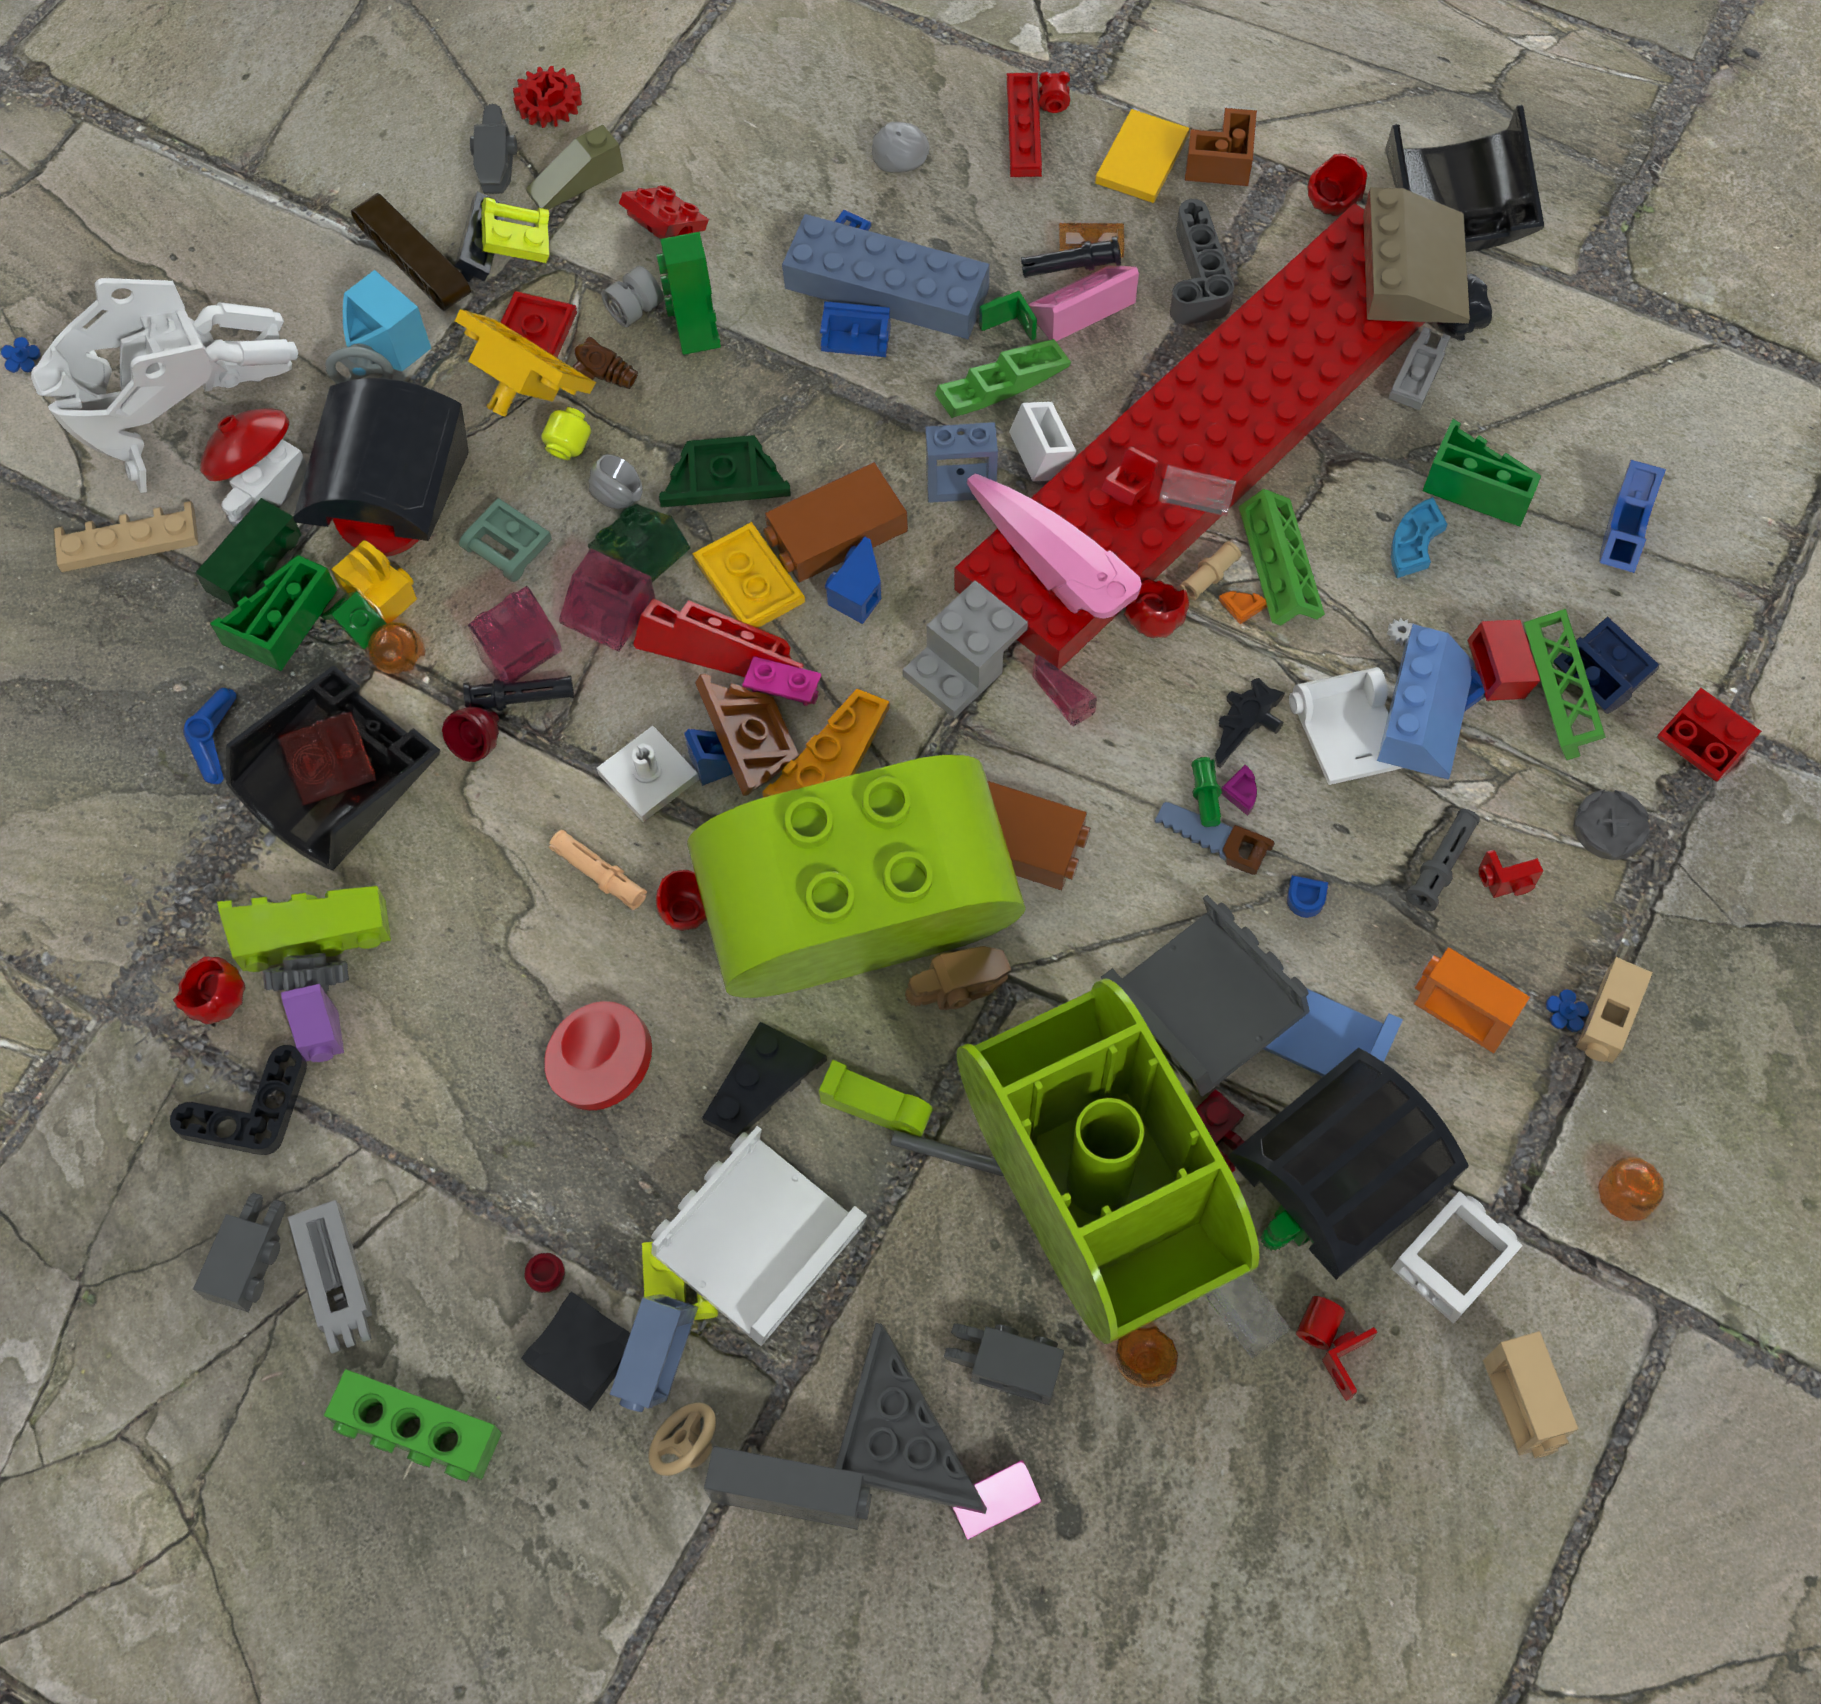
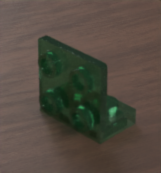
[588,504,691,592]

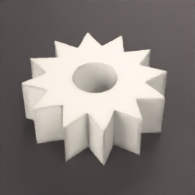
[1387,618,1414,646]

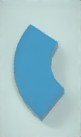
[1391,497,1448,578]

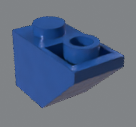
[825,537,882,624]

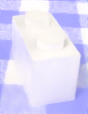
[1009,402,1076,482]

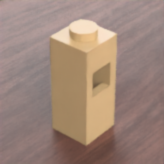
[1576,957,1653,1063]

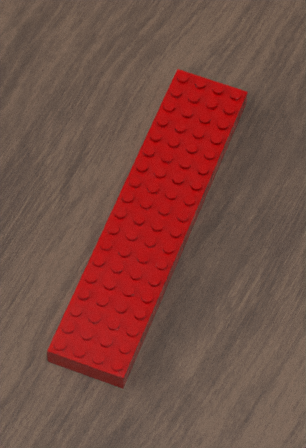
[954,203,1425,672]

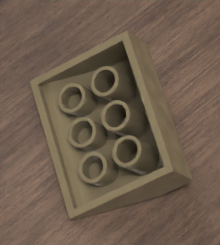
[1363,187,1470,323]

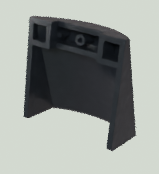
[293,378,469,541]

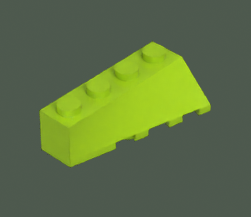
[217,886,391,972]

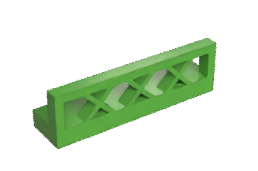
[1239,489,1325,626]
[1523,609,1606,760]

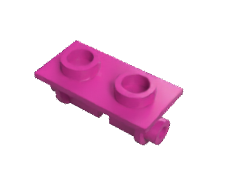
[742,657,821,706]

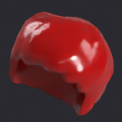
[1307,153,1367,216]
[1124,579,1189,638]
[173,956,245,1024]

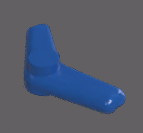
[183,687,236,785]

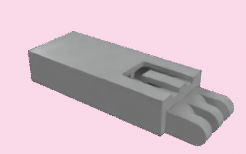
[288,1200,372,1354]

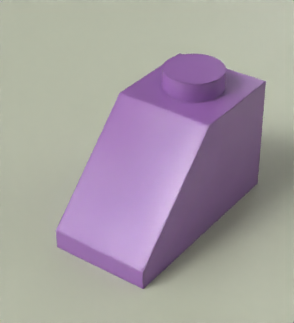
[281,984,344,1062]

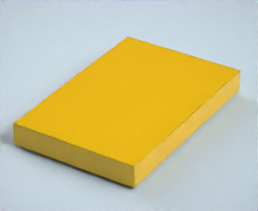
[1095,109,1190,203]
[692,522,805,628]

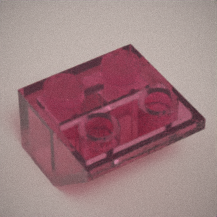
[559,549,656,652]
[468,586,562,683]

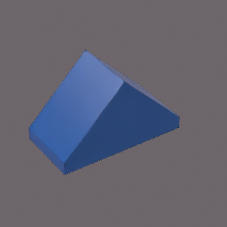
[684,729,733,786]

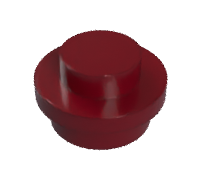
[524,1253,565,1293]

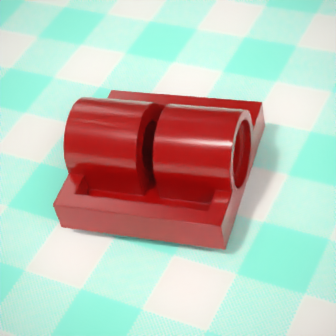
[619,185,709,239]

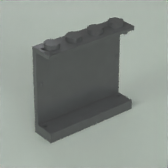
[1101,895,1310,1097]

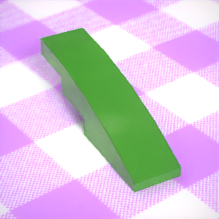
[935,339,1071,418]

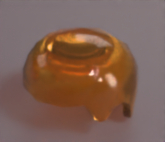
[368,622,426,675]
[1598,1156,1665,1221]
[1115,1326,1179,1388]

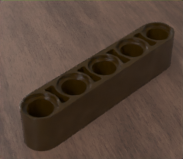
[351,193,471,311]

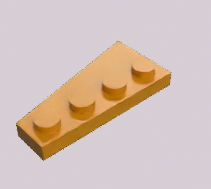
[762,689,890,798]

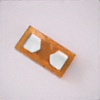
[1059,223,1124,258]

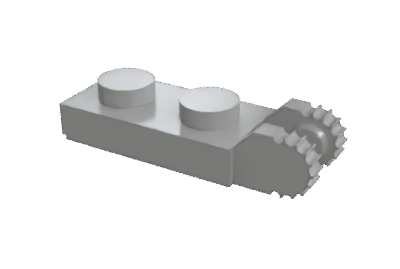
[1388,327,1451,410]

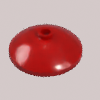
[200,408,289,481]

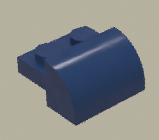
[1553,616,1660,714]

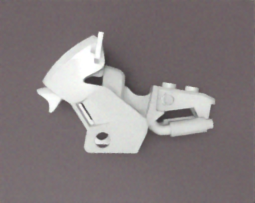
[31,278,298,493]

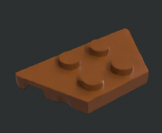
[695,674,799,796]

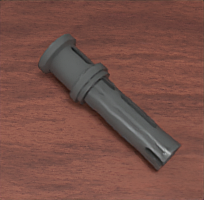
[1406,809,1480,911]

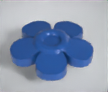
[1,337,41,373]
[1546,989,1589,1032]

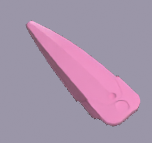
[967,473,1141,619]

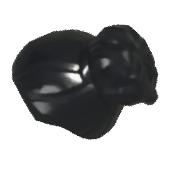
[1436,274,1492,341]

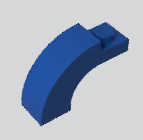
[1599,459,1666,573]

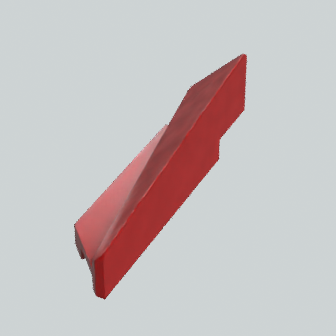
[633,598,804,677]

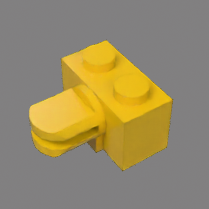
[331,540,417,625]

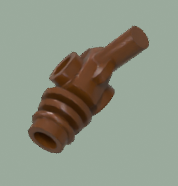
[572,337,638,389]

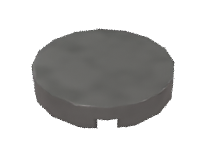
[1573,790,1650,860]

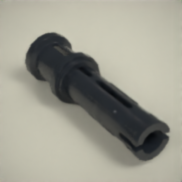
[1021,236,1122,278]
[463,675,574,711]

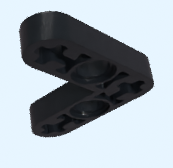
[170,1045,307,1155]

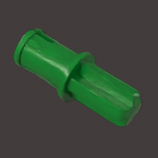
[1191,757,1222,827]

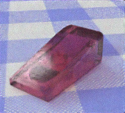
[1032,655,1097,727]

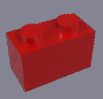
[1467,619,1540,701]

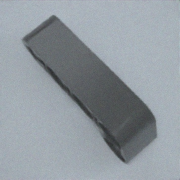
[1170,199,1234,325]

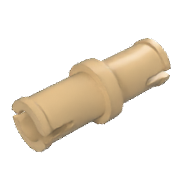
[1180,541,1242,601]

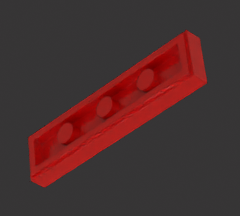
[1007,73,1042,177]

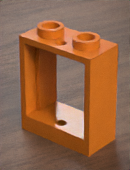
[1414,947,1530,1053]

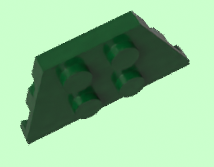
[659,435,791,508]

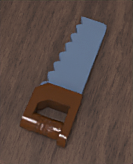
[1155,802,1275,875]

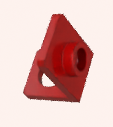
[1322,1327,1378,1401]

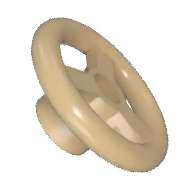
[649,1403,716,1476]

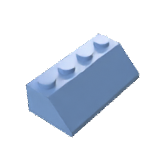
[1377,624,1475,780]

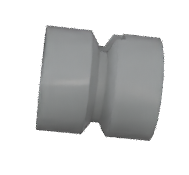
[601,266,664,327]

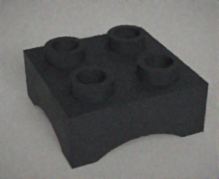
[521,1291,630,1411]

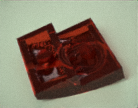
[277,712,376,806]

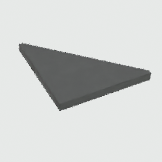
[835,1323,987,1514]

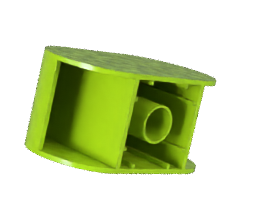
[687,755,1026,998]
[957,978,1260,1344]

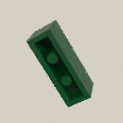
[195,498,302,609]

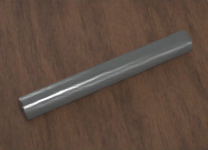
[891,1130,1004,1177]

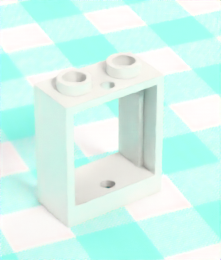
[1391,1191,1523,1324]

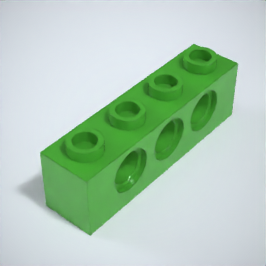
[324,1369,502,1482]

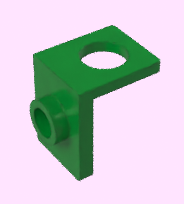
[979,291,1037,341]
[321,591,388,649]

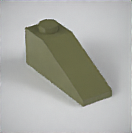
[526,124,624,210]

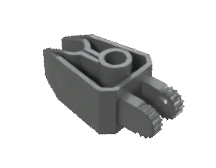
[470,103,517,194]

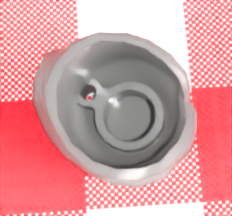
[872,121,930,172]
[588,454,643,509]

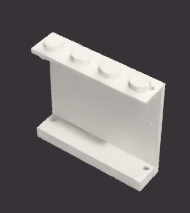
[651,1126,867,1346]

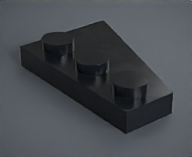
[702,1022,827,1139]

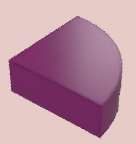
[1221,765,1257,816]

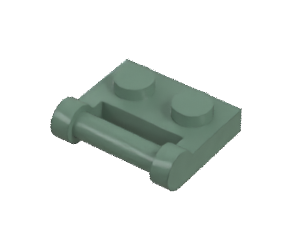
[459,498,552,582]

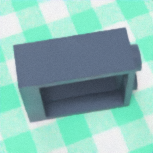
[926,422,998,503]
[610,1294,698,1412]

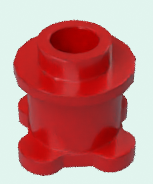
[1039,71,1070,113]

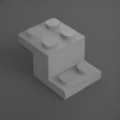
[903,580,1028,719]

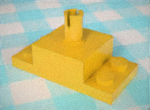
[455,309,596,417]

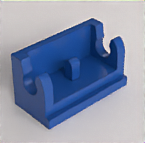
[820,301,891,357]

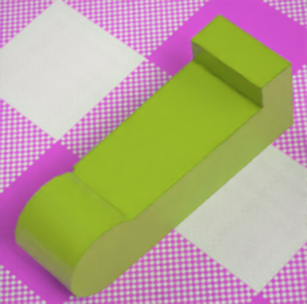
[819,1059,933,1137]

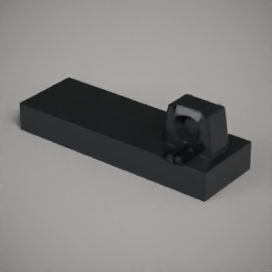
[454,191,504,282]

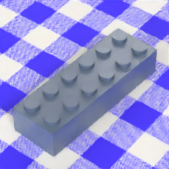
[782,214,990,339]

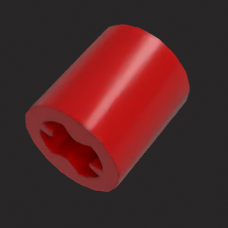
[1296,1296,1346,1350]

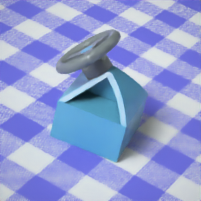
[325,270,431,384]

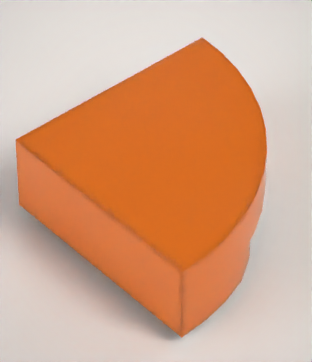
[1218,591,1267,624]

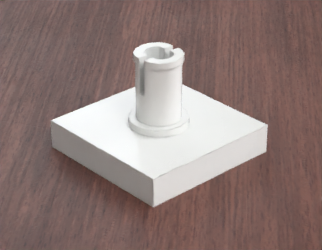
[597,726,699,822]

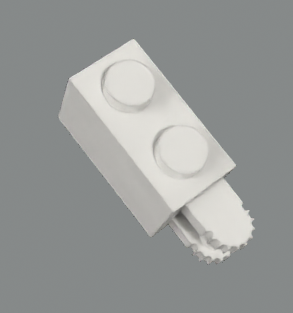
[221,439,307,527]

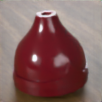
[442,706,499,762]

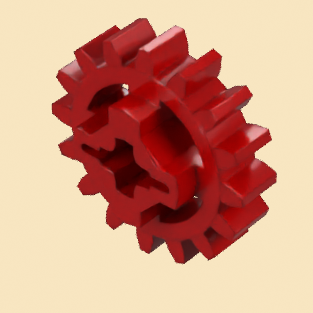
[513,66,582,128]

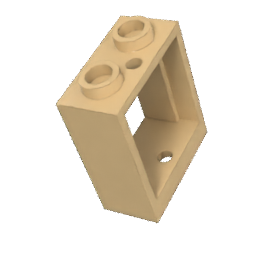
[1483,1331,1578,1459]

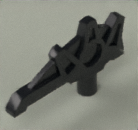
[1215,678,1285,768]

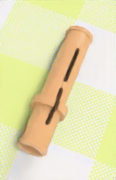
[549,830,647,910]

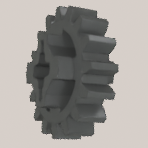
[263,953,349,994]

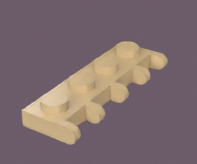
[54,501,199,572]

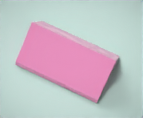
[1028,265,1139,341]

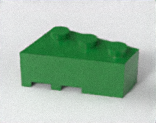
[656,232,721,355]
[1422,418,1541,527]
[210,555,337,671]

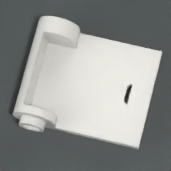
[1289,667,1402,785]

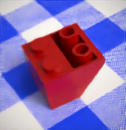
[1656,688,1762,782]

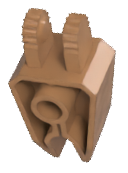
[905,946,1011,1010]

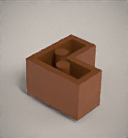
[1185,108,1257,186]

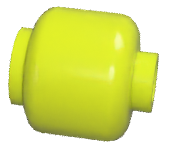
[541,407,591,460]

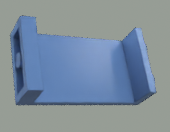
[1264,988,1403,1093]

